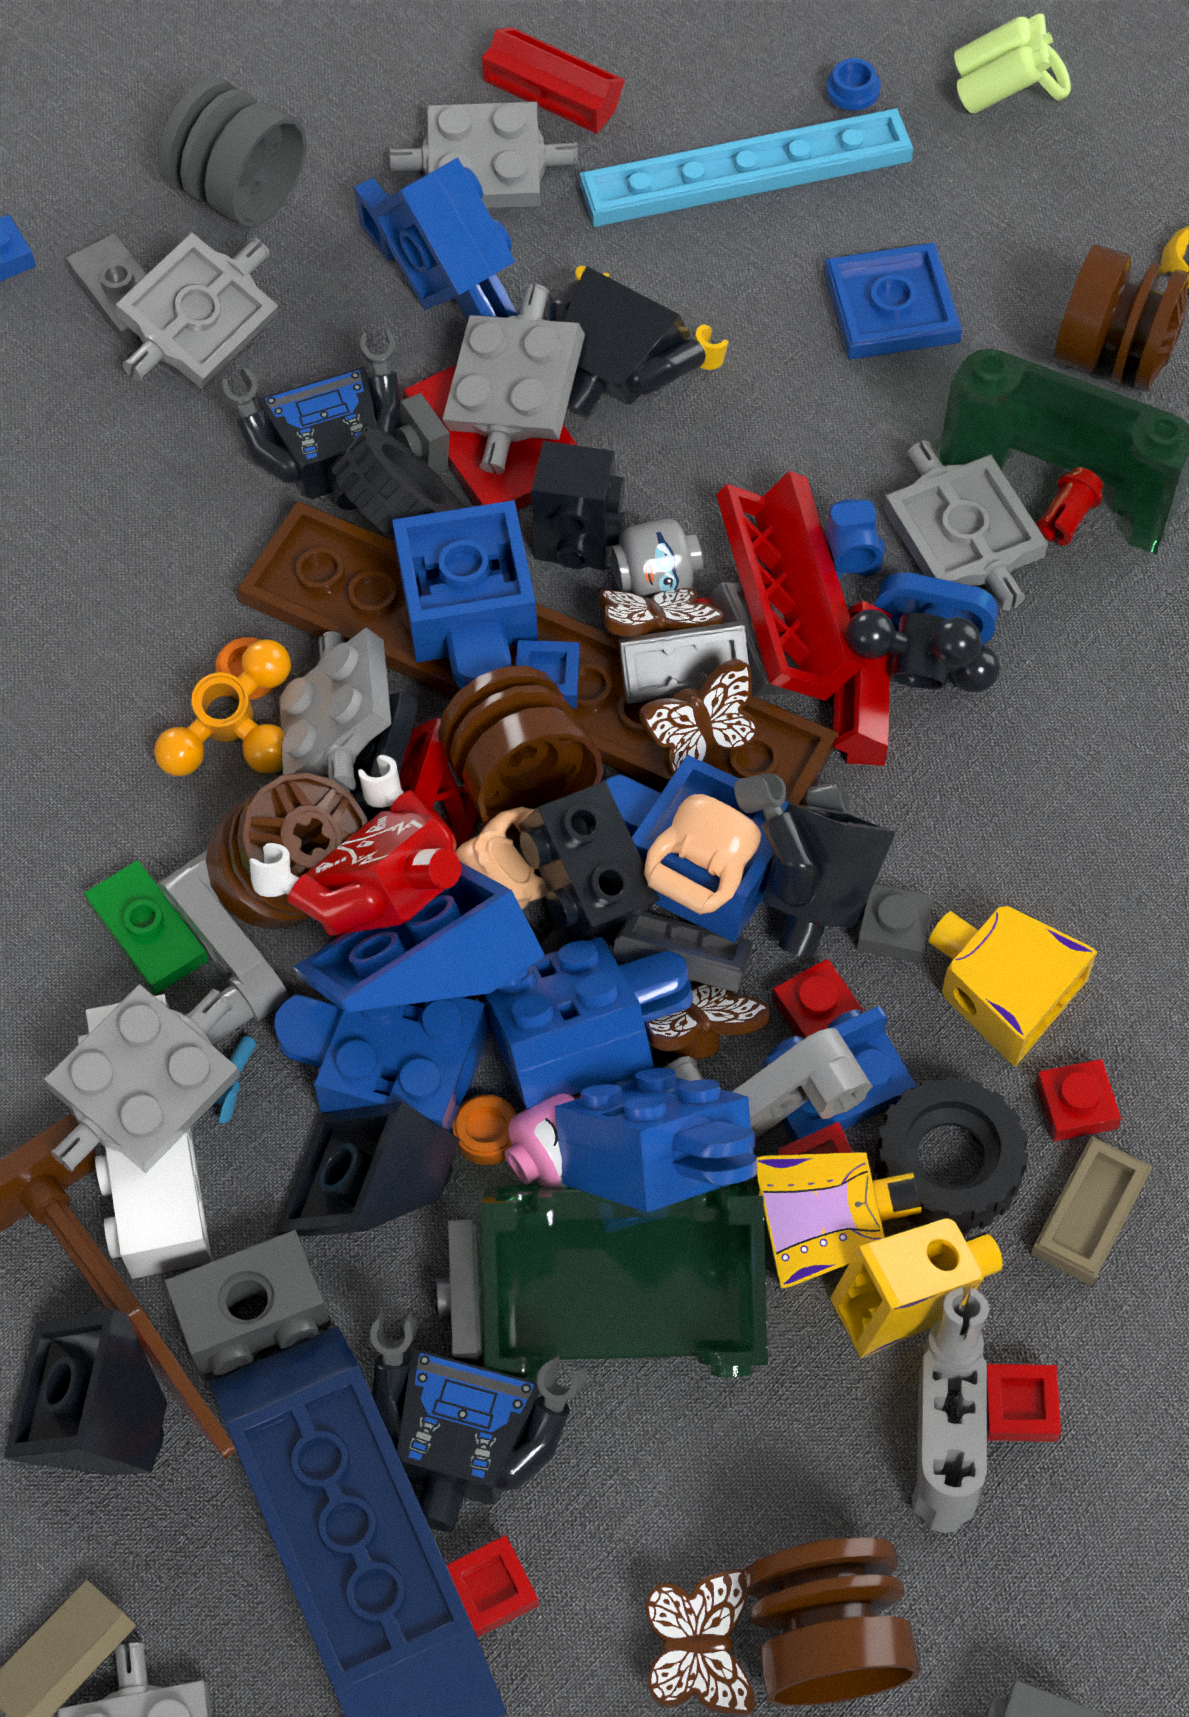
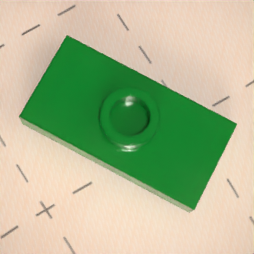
[84,860,209,995]

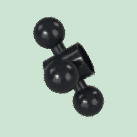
[845,609,1000,693]

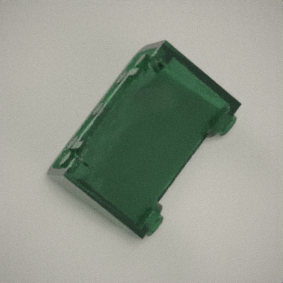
[938,349,1189,555]
[481,1180,768,1382]

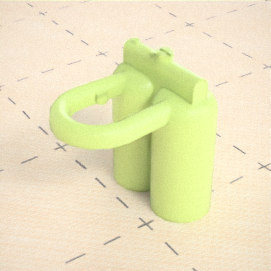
[954,14,1071,114]

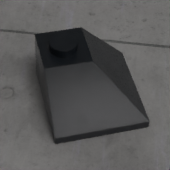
[274,1101,460,1237]
[4,1309,167,1476]

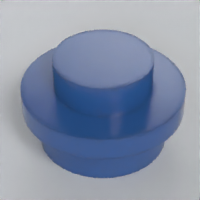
[826,58,881,110]

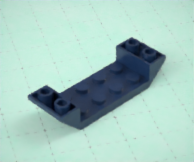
[209,1326,507,1717]

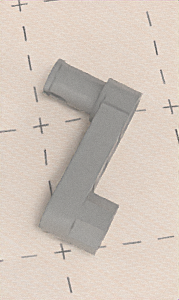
[158,850,290,1046]
[664,1028,873,1139]
[911,1287,989,1533]

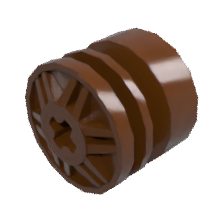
[1054,244,1189,392]
[438,666,603,838]
[206,772,368,930]
[744,1537,921,1707]

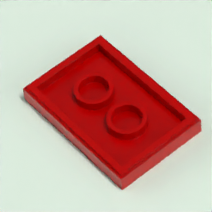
[403,364,578,511]

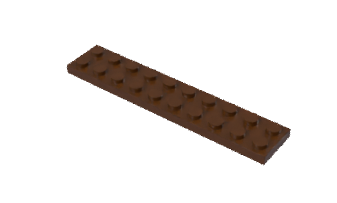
[237,501,838,805]

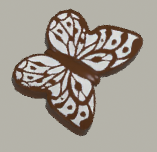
[598,588,723,637]
[639,658,759,775]
[644,984,769,1059]
[645,1569,755,1716]

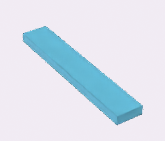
[580,108,913,227]

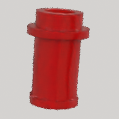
[1036,467,1103,546]

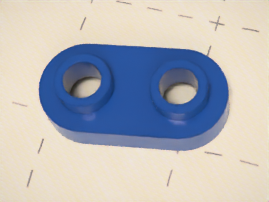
[874,572,999,644]

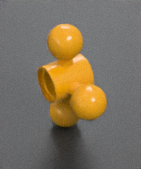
[154,639,291,776]

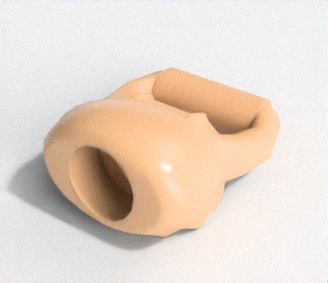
[644,794,761,915]
[455,807,548,910]

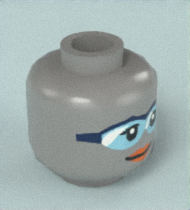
[611,518,703,598]

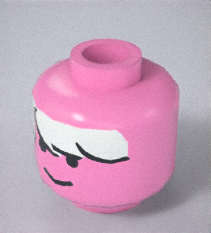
[504,1093,581,1192]

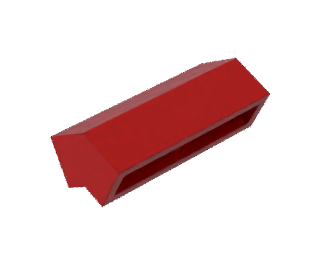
[482,27,625,134]
[833,600,892,766]

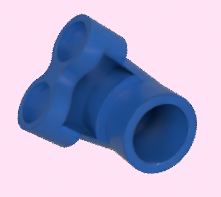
[825,499,885,579]

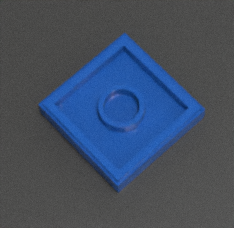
[824,242,962,360]

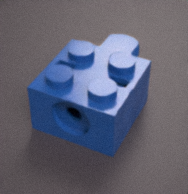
[368,157,518,320]
[392,500,538,690]
[605,755,791,943]
[482,937,693,1110]
[274,995,489,1134]
[555,1068,758,1213]

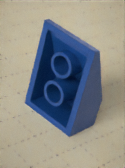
[293,861,546,1013]

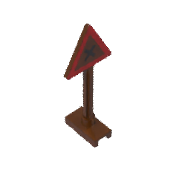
[0,1113,237,1459]

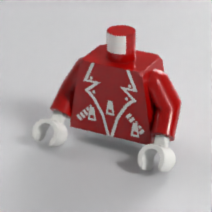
[249,755,462,935]

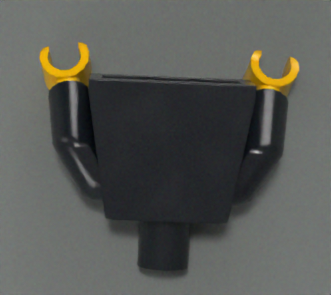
[549,266,729,418]

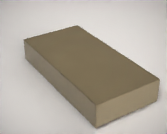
[1030,1136,1153,1286]
[0,1579,136,1717]

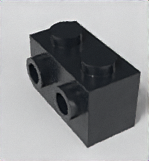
[531,441,625,570]
[518,781,660,942]

